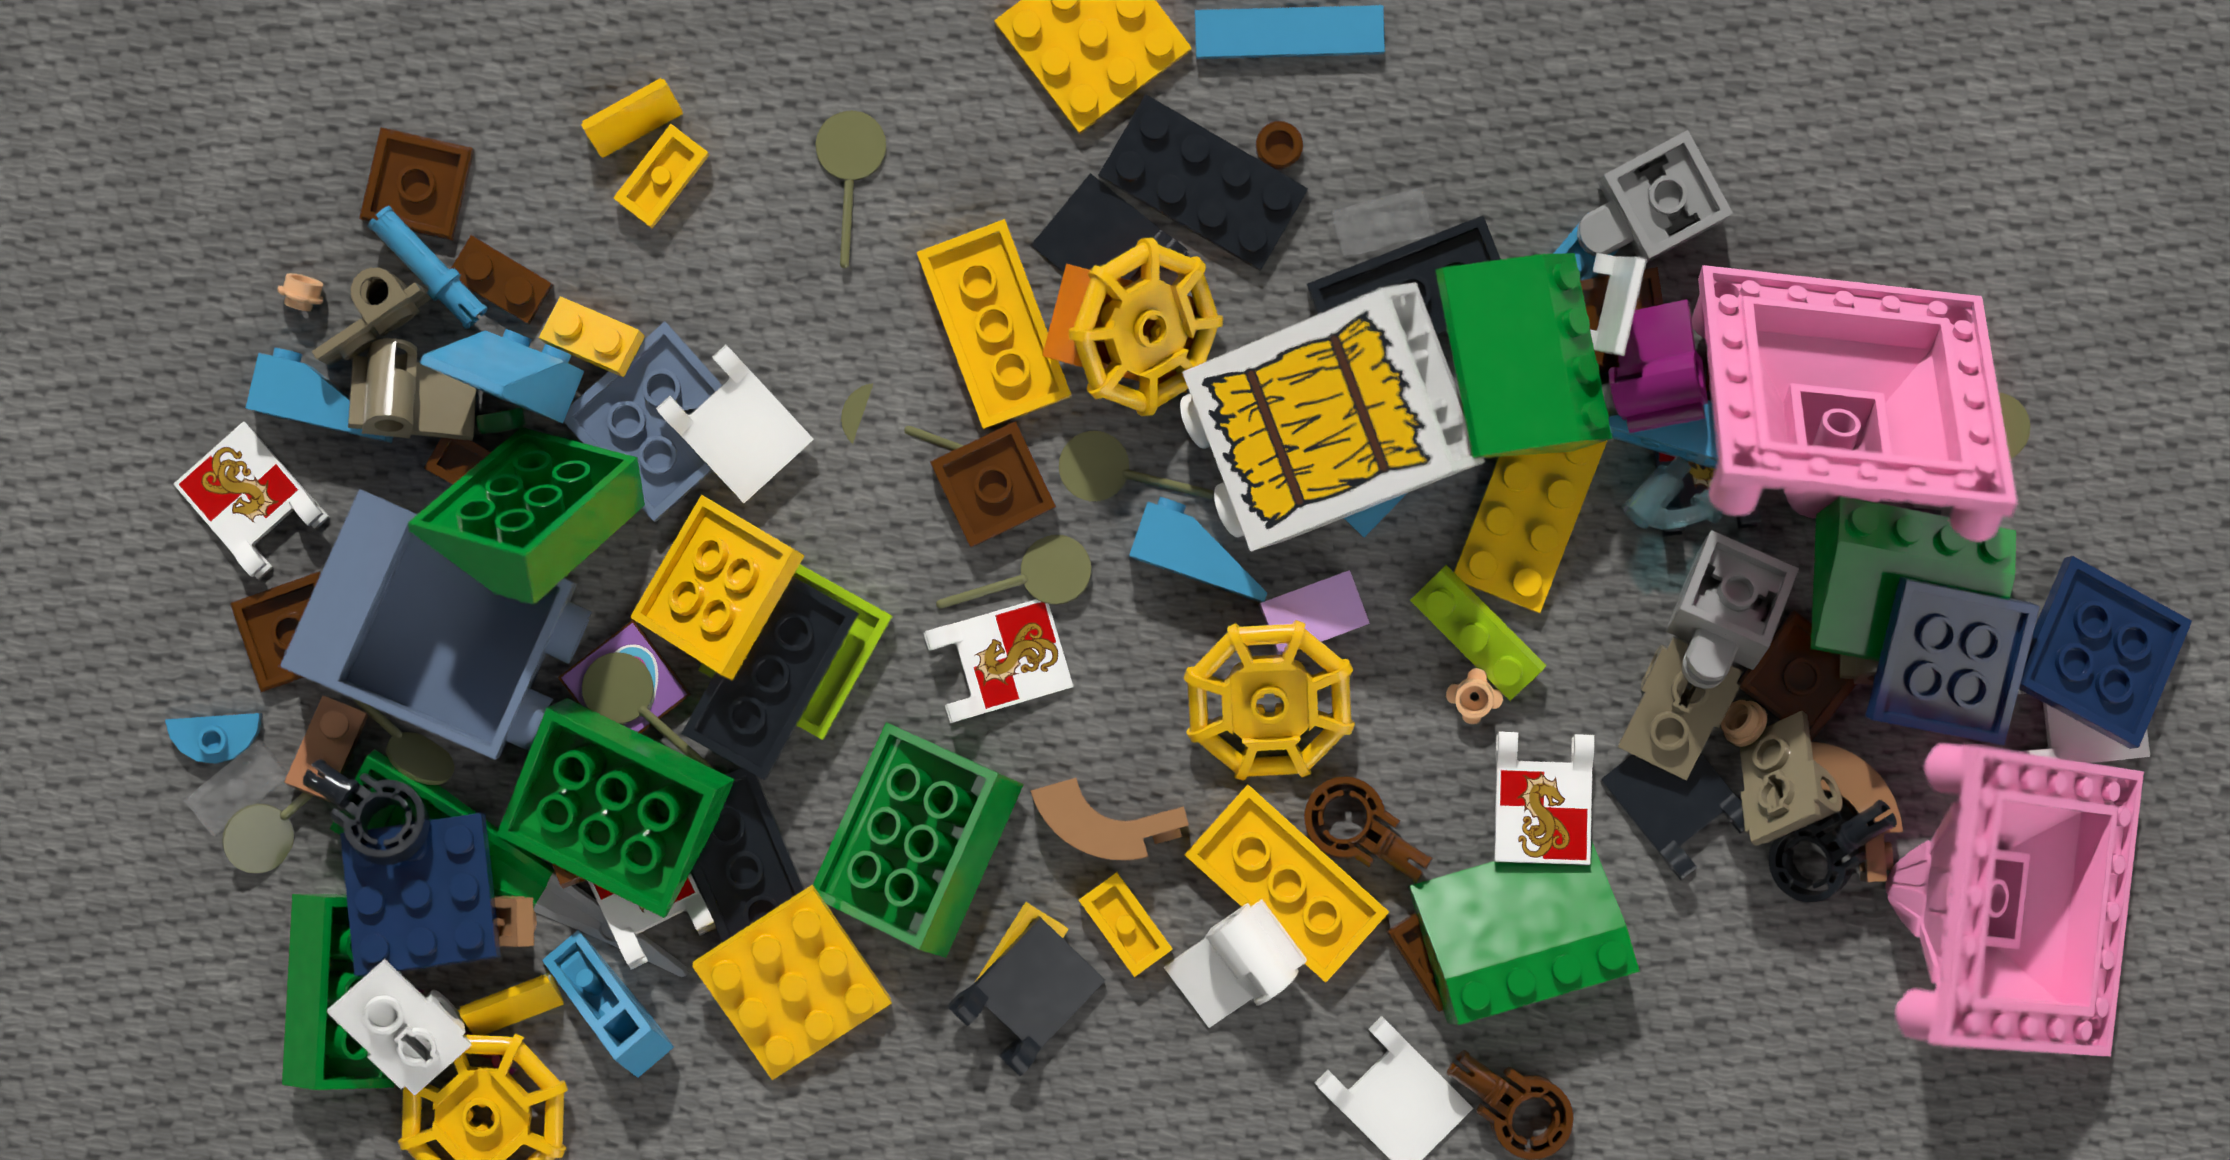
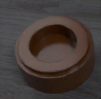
[1256,121,1303,170]

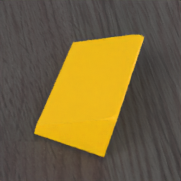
[581,78,683,158]
[458,972,564,1035]

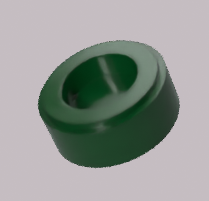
[476,408,525,434]

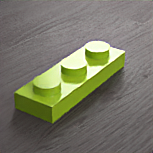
[1410,565,1546,701]

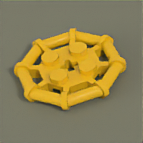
[1069,238,1223,416]
[1183,620,1355,781]
[398,1033,568,1160]

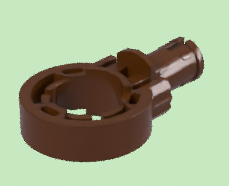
[1304,777,1433,883]
[1447,1050,1574,1160]

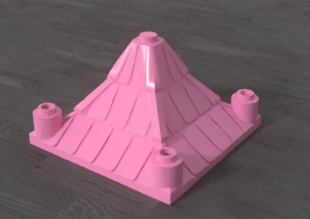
[1692,265,2017,541]
[1885,743,2144,1057]

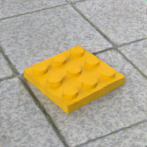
[994,0,1192,135]
[630,495,805,680]
[693,884,892,1080]

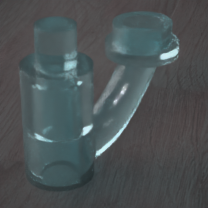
[1622,456,1722,529]

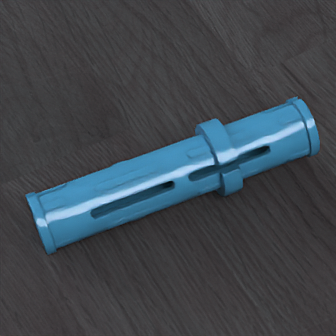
[367,206,488,329]

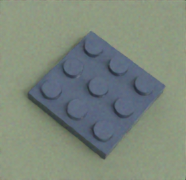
[564,321,722,522]

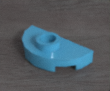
[165,713,262,764]

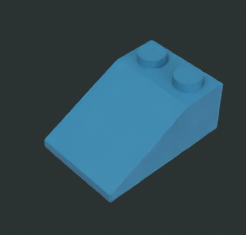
[420,329,584,423]

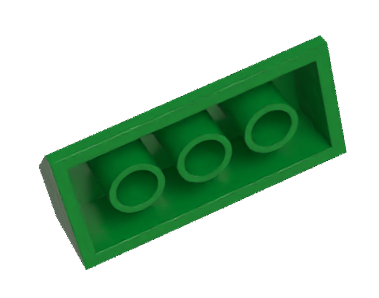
[282,894,400,1090]

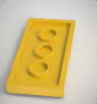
[917,219,1072,430]
[1454,440,1608,614]
[1184,784,1389,983]

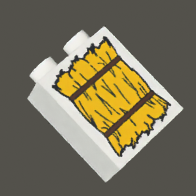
[1180,283,1485,551]

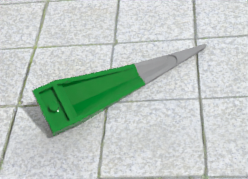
[330,749,688,977]

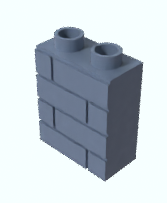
[280,489,592,759]

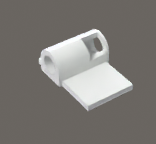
[1164,899,1307,1028]
[328,959,471,1095]

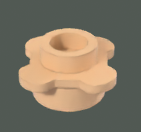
[1446,668,1503,724]

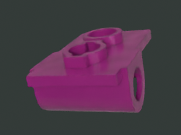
[1609,300,1708,433]

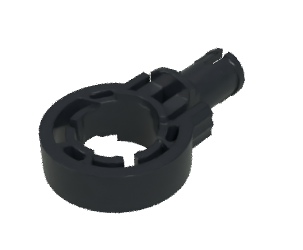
[303,759,430,865]
[1768,800,1897,903]

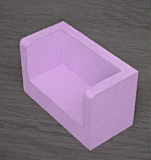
[1259,570,1370,655]

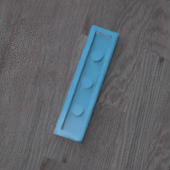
[1195,5,1385,59]

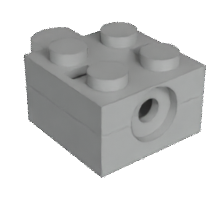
[1577,130,1733,263]
[1665,530,1799,689]

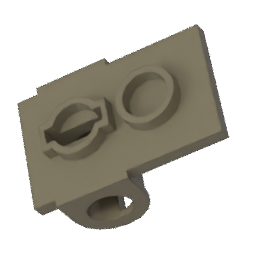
[311,268,432,366]
[348,338,476,441]
[1618,636,1742,780]
[1740,711,1842,846]

